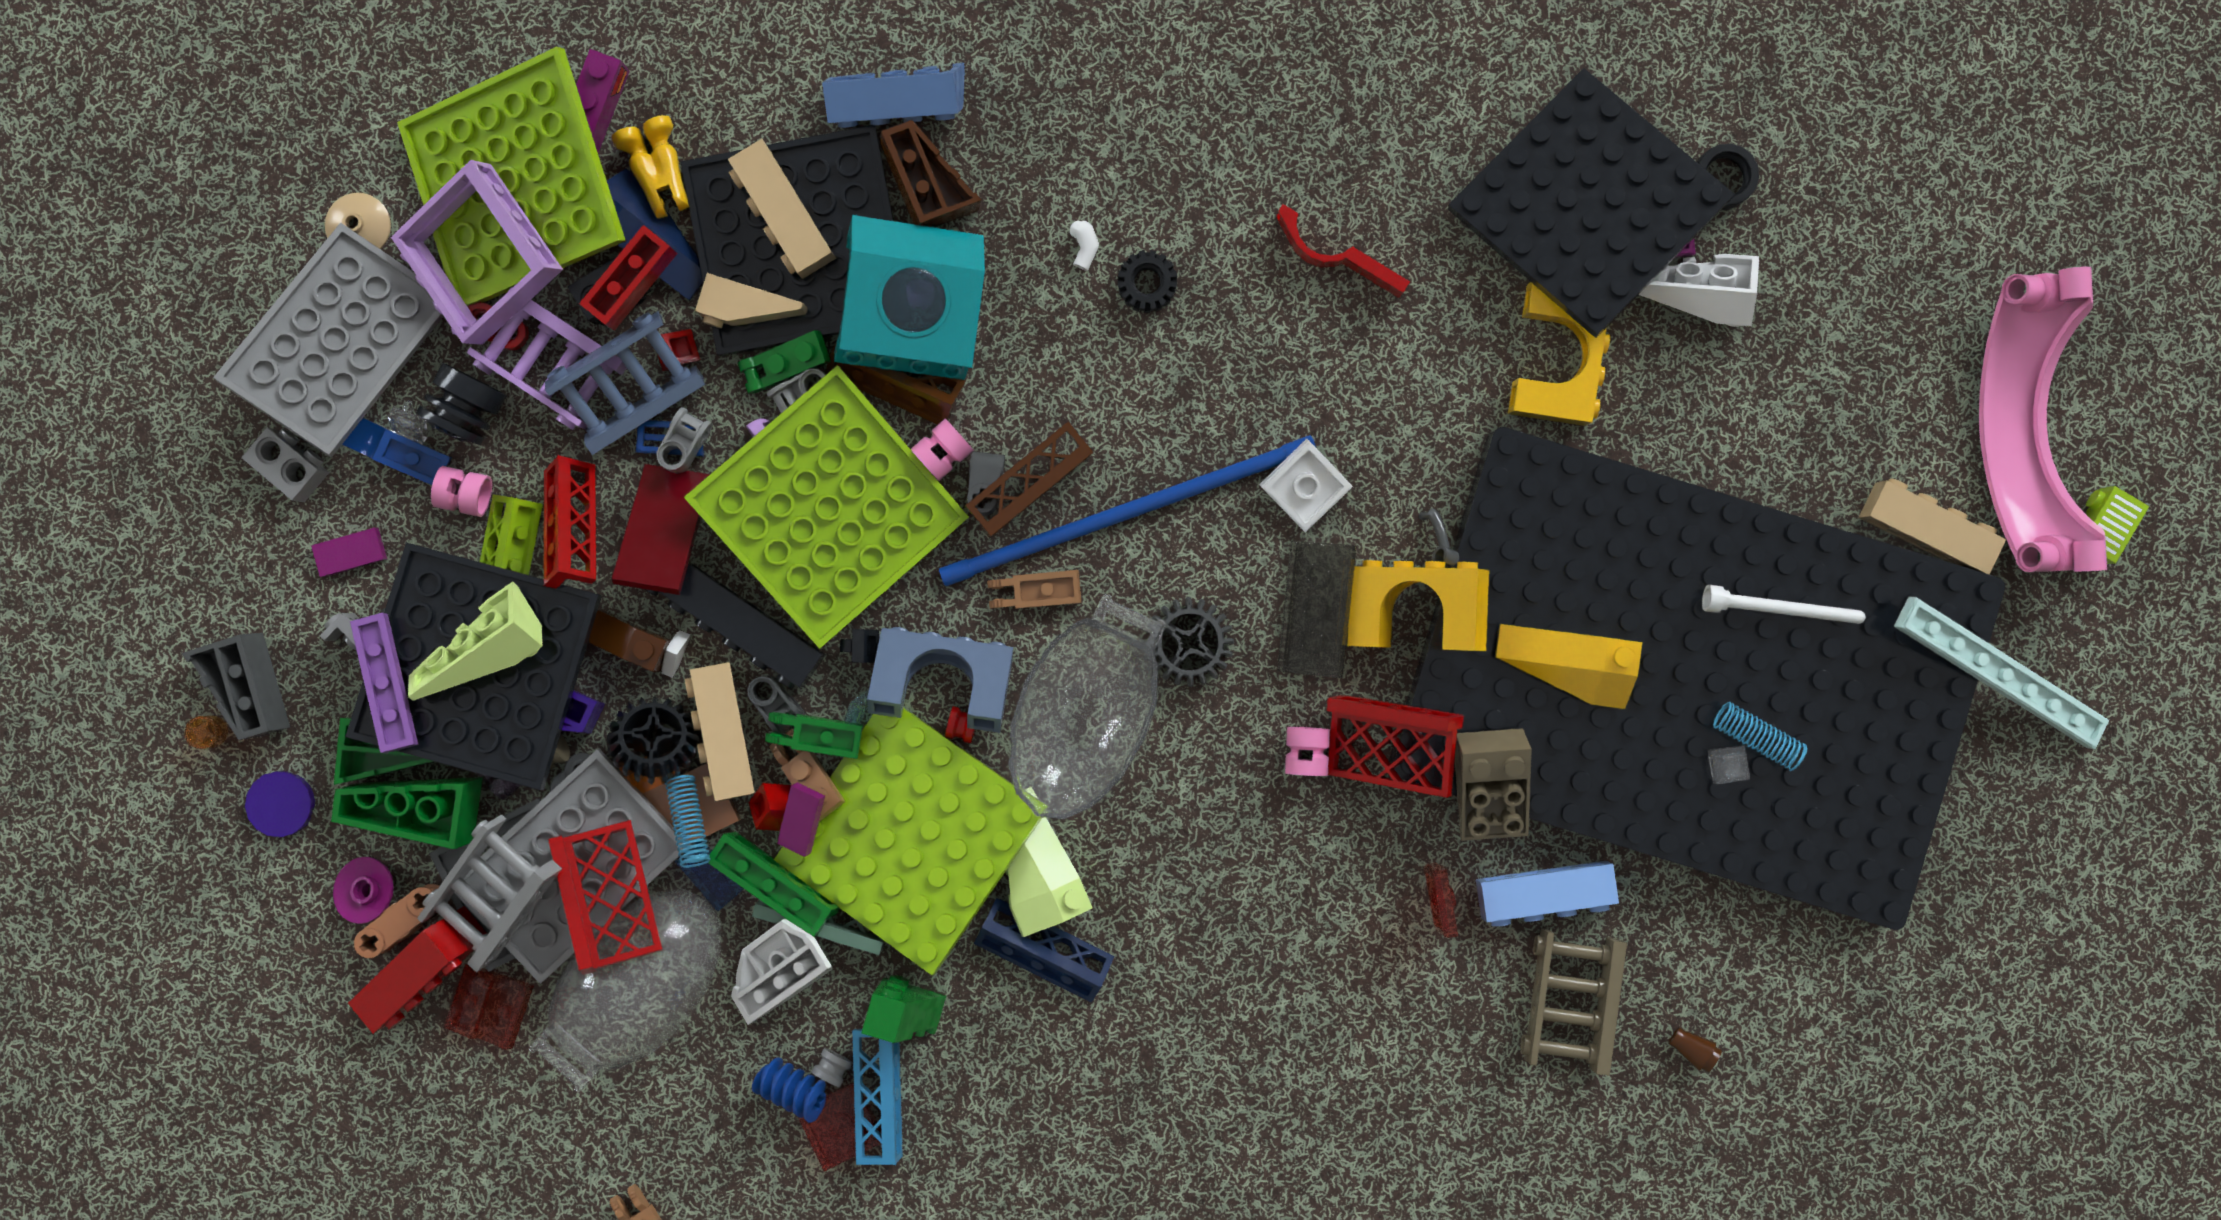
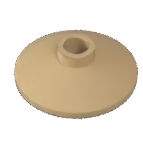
[325,193,391,249]

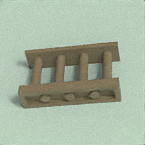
[1520,928,1627,1076]

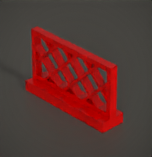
[1327,695,1464,798]
[548,820,663,975]

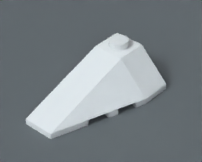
[1639,254,1759,327]

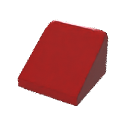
[658,329,700,371]

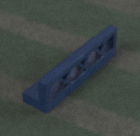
[974,898,1115,1003]

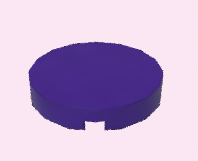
[245,771,315,837]

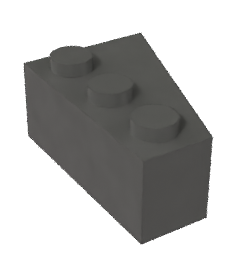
[182,633,290,740]

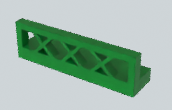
[706,831,840,937]

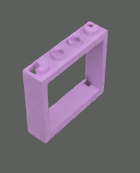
[391,160,563,345]

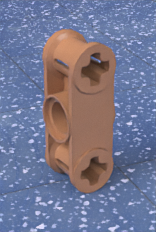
[354,884,440,958]

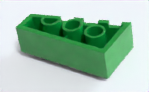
[331,777,483,849]

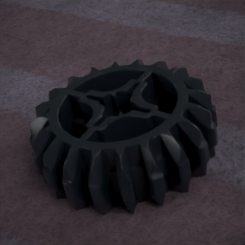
[607,696,699,785]

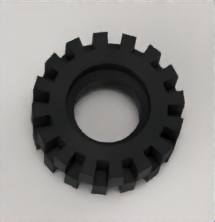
[1118,250,1177,313]

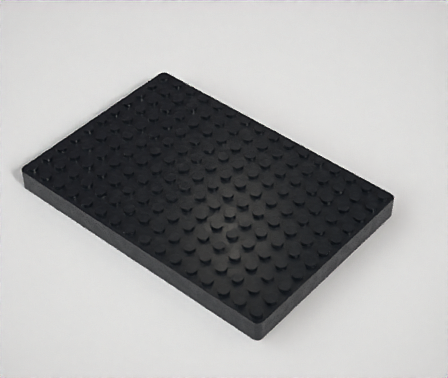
[1389,427,2005,930]

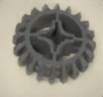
[1145,597,1234,687]

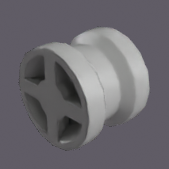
[811,1047,853,1087]

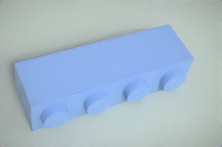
[1476,861,1619,926]

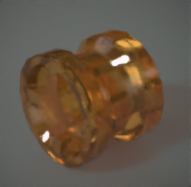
[184,715,228,749]

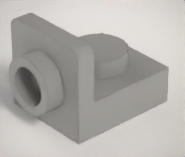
[320,613,360,650]

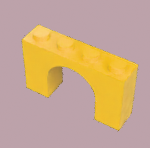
[1508,282,1610,426]
[1347,560,1489,651]

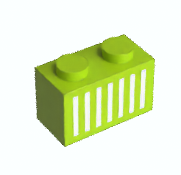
[2085,486,2149,564]

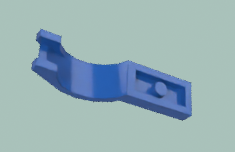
[342,418,452,485]

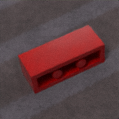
[579,225,678,331]

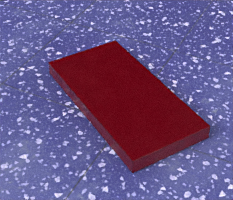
[612,464,710,595]

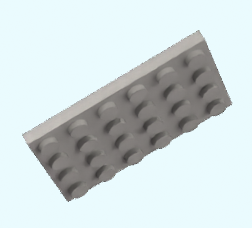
[213,223,444,458]
[454,748,690,984]

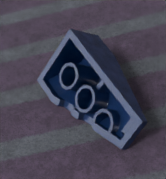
[607,168,703,301]

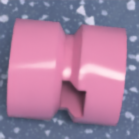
[911,418,974,481]
[431,466,492,517]
[1285,727,1330,776]

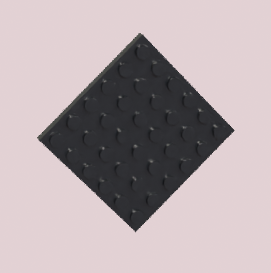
[1447,68,1735,338]
[680,125,913,357]
[345,542,602,790]

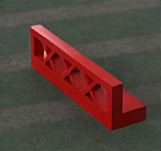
[544,455,596,589]

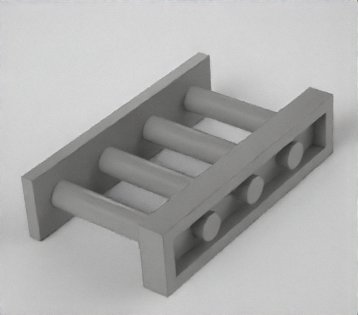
[417,815,562,972]

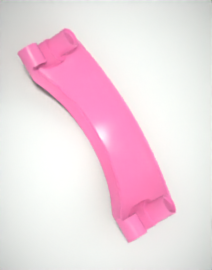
[1979,267,2107,572]

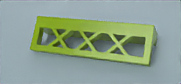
[480,494,543,575]

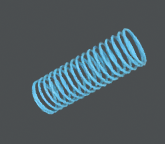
[1713,702,1807,771]
[665,775,711,868]

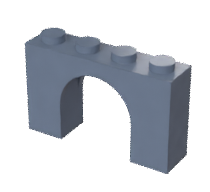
[867,627,1013,733]

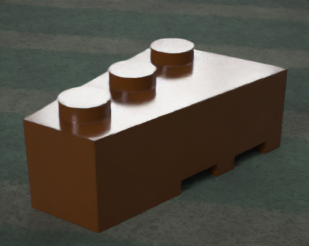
[880,120,982,227]

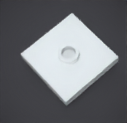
[1259,439,1353,532]

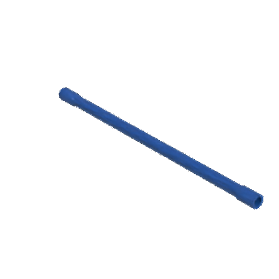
[939,435,1316,587]

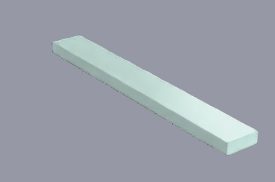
[1894,597,2109,749]

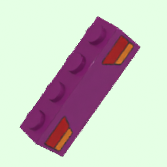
[576,49,630,153]

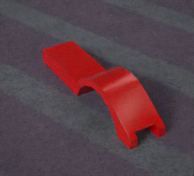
[1276,204,1410,298]

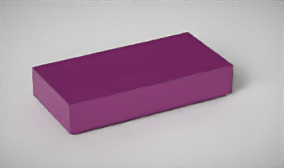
[311,527,387,577]
[777,782,825,857]

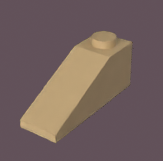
[695,273,808,328]

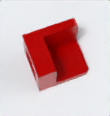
[748,783,792,831]

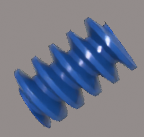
[752,1057,826,1123]

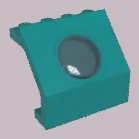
[834,215,985,380]

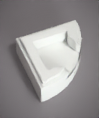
[661,630,690,678]

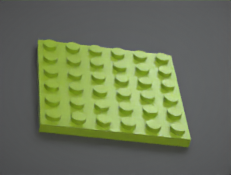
[397,47,626,306]
[684,365,969,649]
[774,707,1048,975]

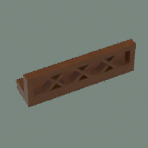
[825,342,966,424]
[965,422,1093,539]

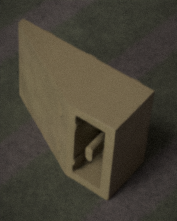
[1455,728,1531,841]

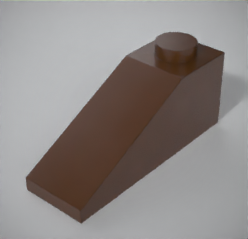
[588,609,671,672]

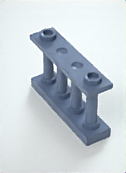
[545,311,705,455]

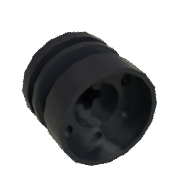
[416,362,507,446]

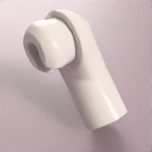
[1070,221,1099,271]

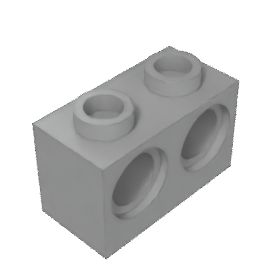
[241,427,330,502]

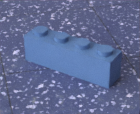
[822,63,965,128]

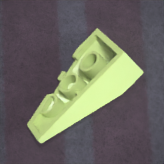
[408,581,543,701]
[1006,788,1093,937]

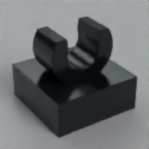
[840,629,879,663]

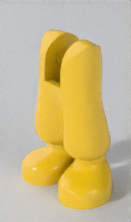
[611,115,689,219]

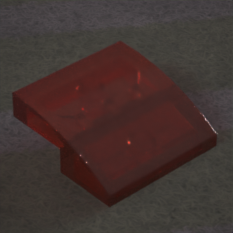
[444,964,534,1050]

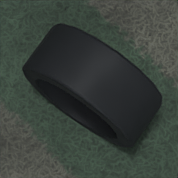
[1697,143,1759,210]

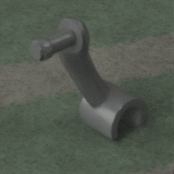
[1419,508,1459,565]

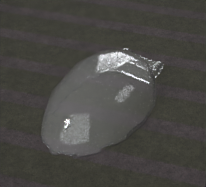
[1008,594,1166,819]
[529,889,722,1093]

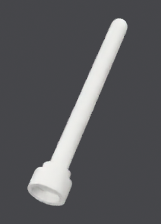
[1702,585,1866,624]

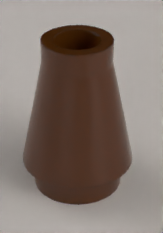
[1668,1027,1722,1073]

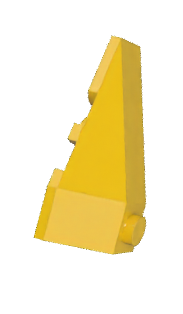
[1495,624,1643,709]

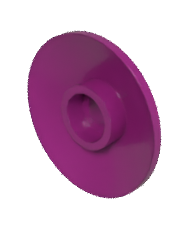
[333,857,393,924]

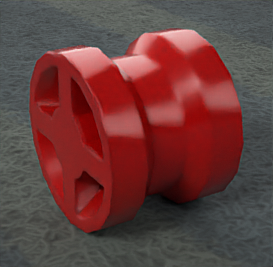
[945,706,975,744]

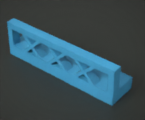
[852,1029,903,1165]

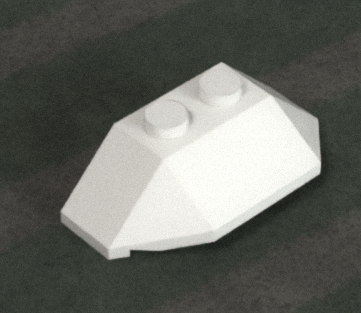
[731,919,833,1025]

